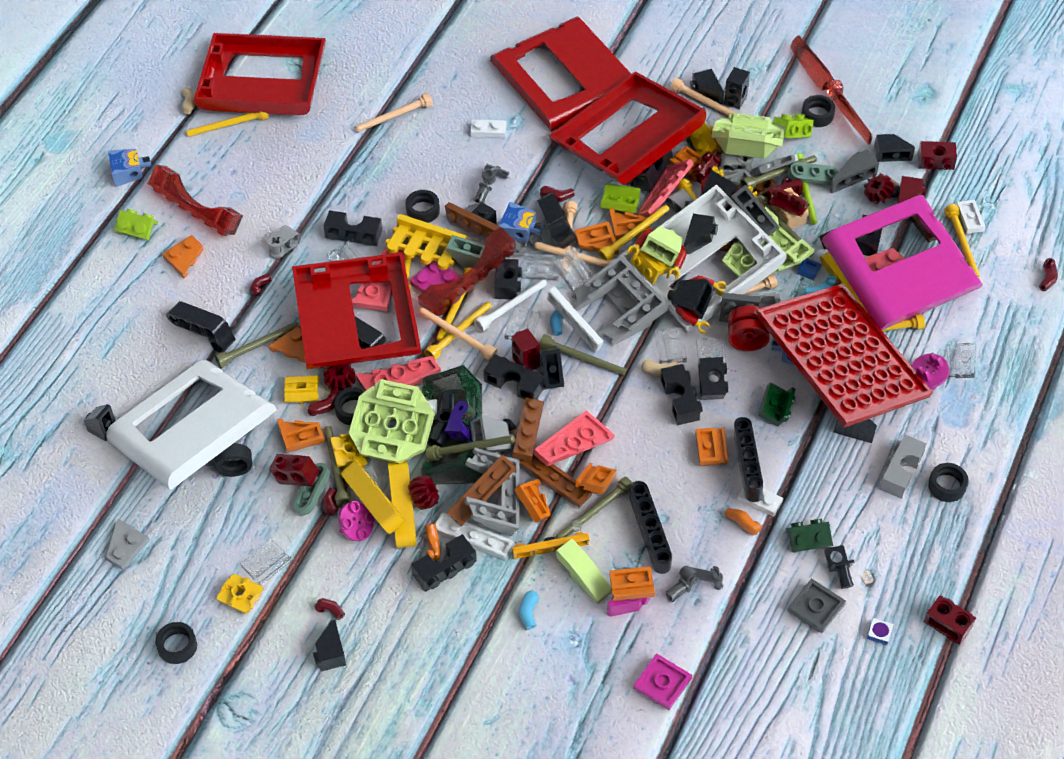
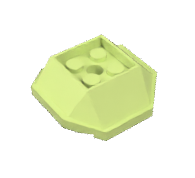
[711,113,784,159]
[349,379,435,464]

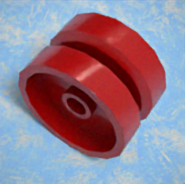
[728,305,770,351]

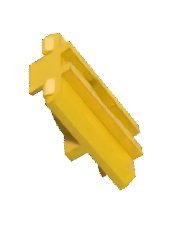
[284,375,319,405]
[330,434,368,469]
[216,573,264,614]

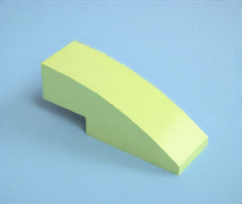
[557,539,612,603]

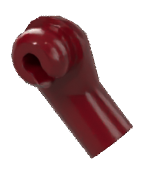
[249,273,272,295]
[321,488,338,516]
[314,598,345,620]

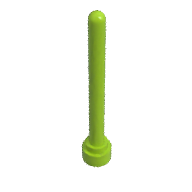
[791,153,818,225]

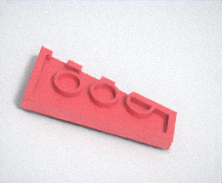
[636,159,694,217]
[352,248,403,311]
[356,356,441,391]
[533,410,615,466]

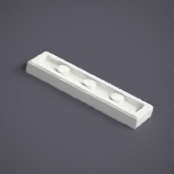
[547,287,603,352]
[435,513,515,561]

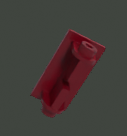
[689,150,720,184]
[769,188,809,217]

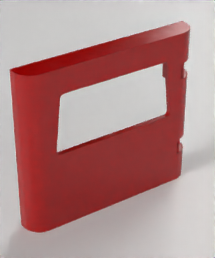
[490,16,631,132]
[194,33,326,115]
[549,71,706,184]
[292,252,421,370]

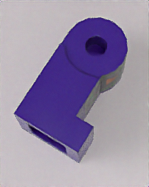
[445,401,476,440]

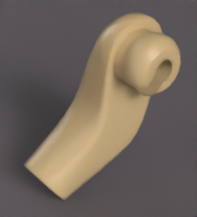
[182,87,195,114]
[641,360,678,377]

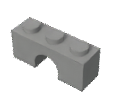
[879,434,927,499]

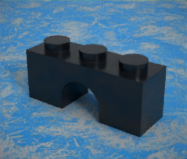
[633,150,673,192]
[323,210,383,246]
[483,354,545,400]
[660,364,703,426]
[411,534,477,592]

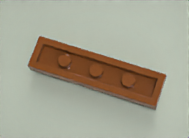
[444,202,505,245]
[512,397,544,462]
[520,451,592,508]
[446,454,517,526]

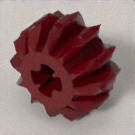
[863,173,895,205]
[323,364,356,392]
[408,475,439,510]

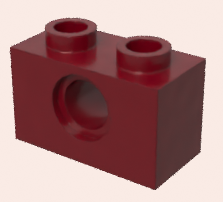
[918,141,957,170]

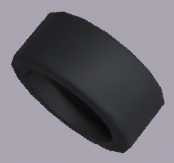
[802,95,835,127]
[406,190,440,223]
[334,388,365,426]
[214,443,253,477]
[928,462,969,502]
[155,622,197,664]

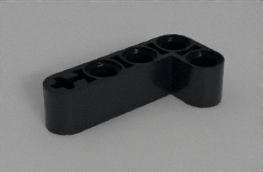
[537,192,577,249]
[166,301,236,353]

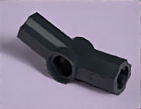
[427,392,455,447]

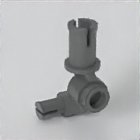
[473,163,510,203]
[665,565,724,602]

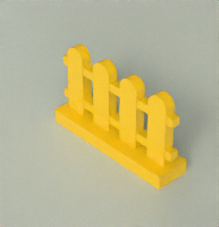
[385,214,467,270]

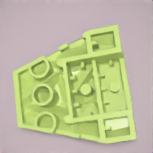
[722,207,815,277]

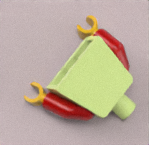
[627,226,687,282]

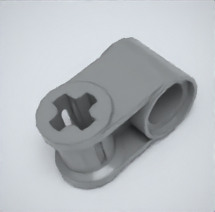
[719,152,753,174]
[666,189,695,214]
[267,225,301,259]

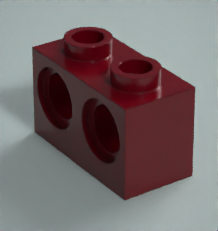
[511,328,540,371]
[269,454,319,487]
[924,595,976,645]

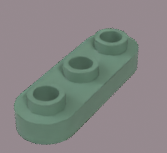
[788,162,838,185]
[293,463,330,516]

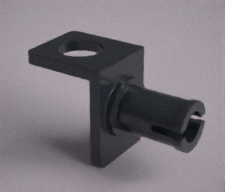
[824,545,855,589]

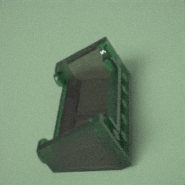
[421,365,482,485]

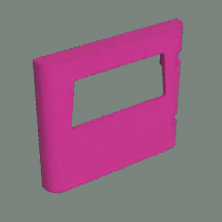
[821,195,983,330]

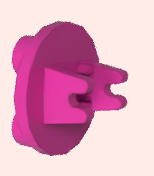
[911,352,950,390]
[338,501,375,541]

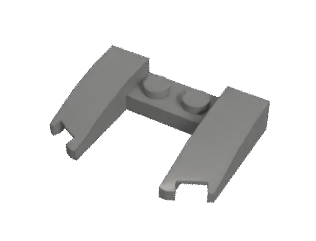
[584,256,669,333]
[572,284,652,346]
[464,448,520,536]

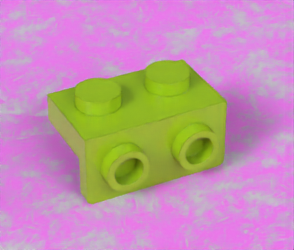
[773,114,814,138]
[600,183,641,213]
[114,209,158,240]

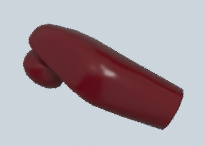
[540,186,575,203]
[1039,258,1058,291]
[307,390,339,416]

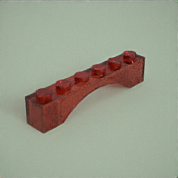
[148,165,243,236]
[418,227,516,316]

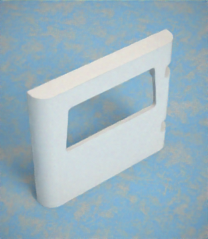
[619,185,786,332]
[106,360,277,490]

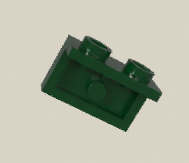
[758,382,796,427]
[786,518,833,552]

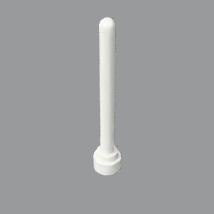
[474,279,547,332]

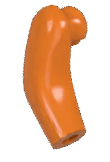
[725,508,761,535]
[425,523,441,560]

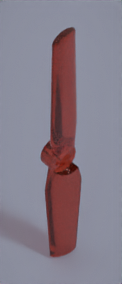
[790,35,872,145]

